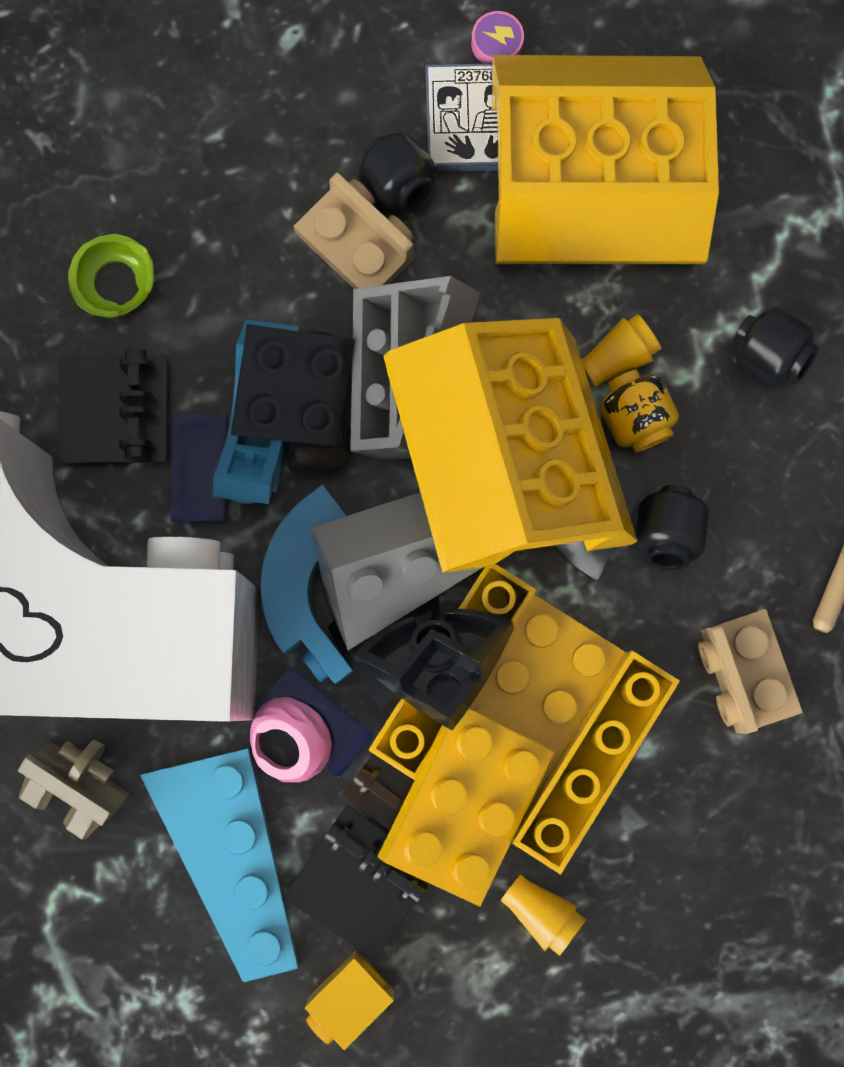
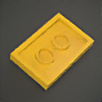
[377,709,554,907]

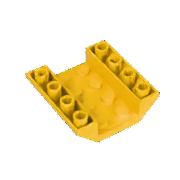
[492,55,719,264]
[383,318,637,573]
[369,564,680,875]

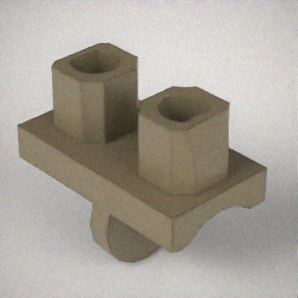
[18,739,131,839]

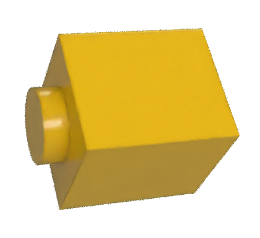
[304,950,395,1050]

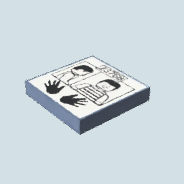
[425,64,498,172]

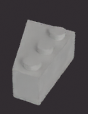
[351,276,480,461]
[311,492,483,650]

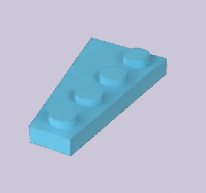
[140,748,299,982]

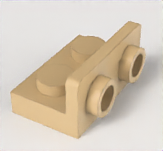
[293,172,414,289]
[698,609,803,734]

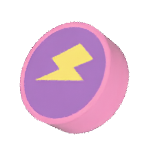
[471,11,524,64]

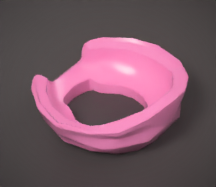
[250,697,332,783]

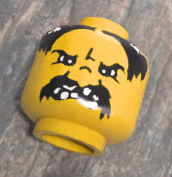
[599,369,679,453]

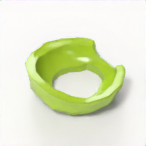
[68,233,154,318]

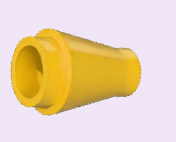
[582,314,662,388]
[501,875,587,956]

